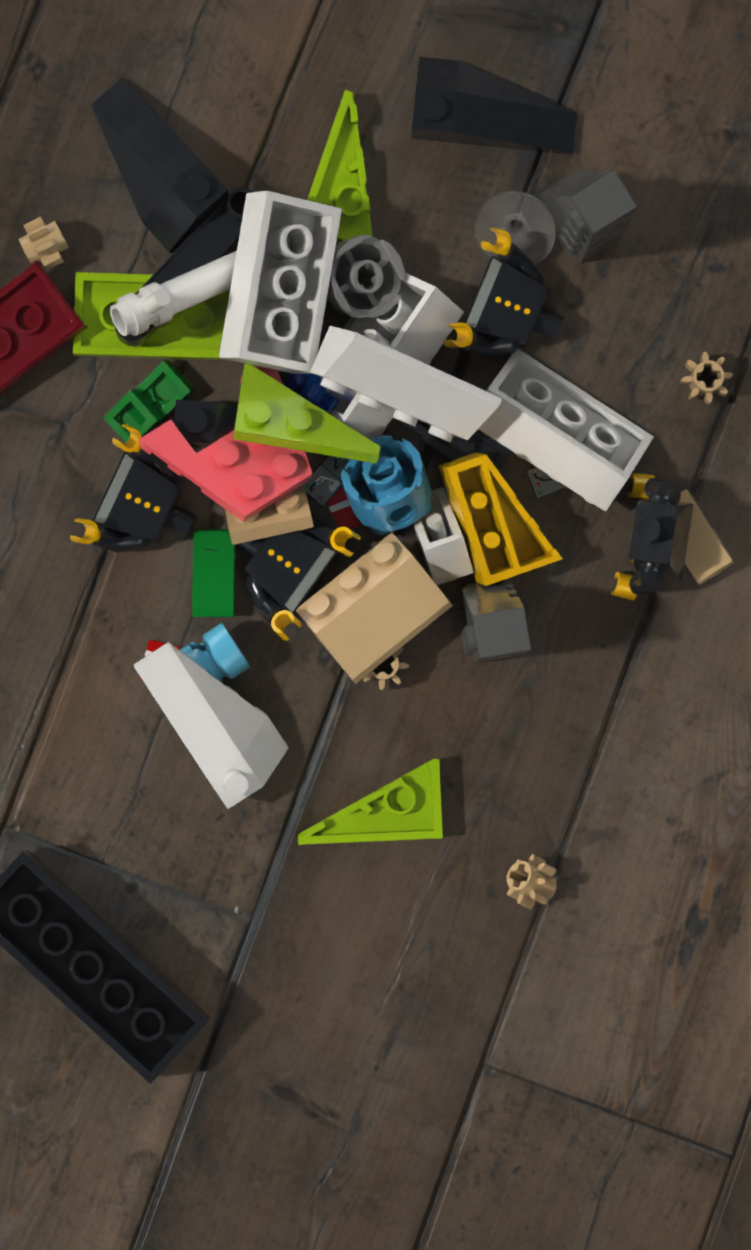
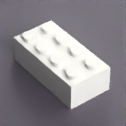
[219,191,342,374]

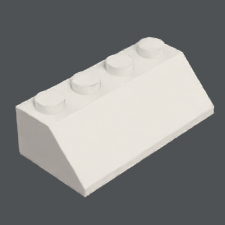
[298,273,464,439]
[310,326,502,443]
[479,349,654,512]

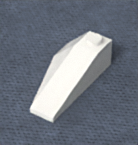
[134,642,289,809]

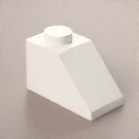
[413,487,474,585]

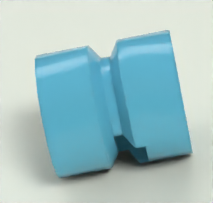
[180,622,251,683]

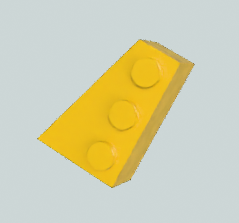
[438,452,563,586]

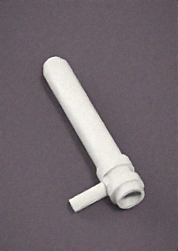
[110,251,237,336]

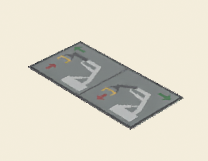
[304,455,349,508]

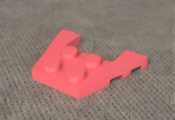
[139,366,313,522]

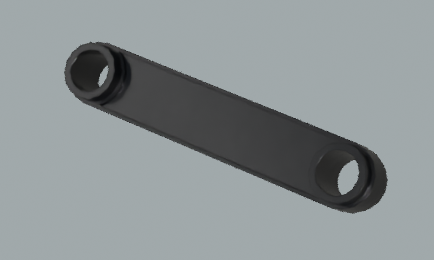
[114,188,254,347]

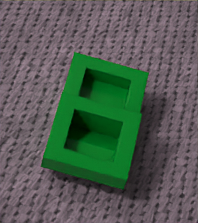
[103,359,195,443]
[192,529,235,617]

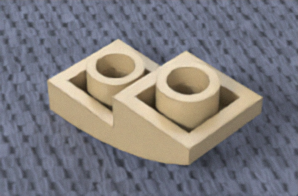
[679,489,735,585]

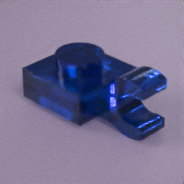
[284,373,340,414]

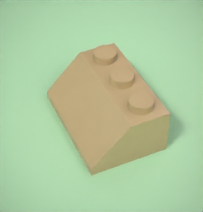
[296,533,452,684]

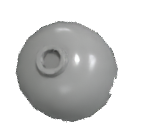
[327,235,405,318]

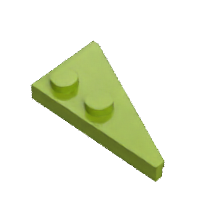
[307,90,373,242]
[233,363,380,464]
[298,759,443,845]

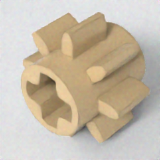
[18,216,69,270]
[680,352,733,405]
[363,647,409,690]
[506,854,557,910]

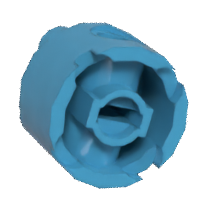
[341,435,432,535]

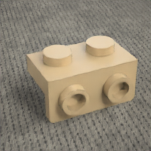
[225,484,314,545]

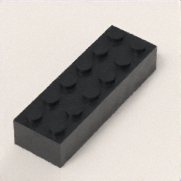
[0,850,210,1084]

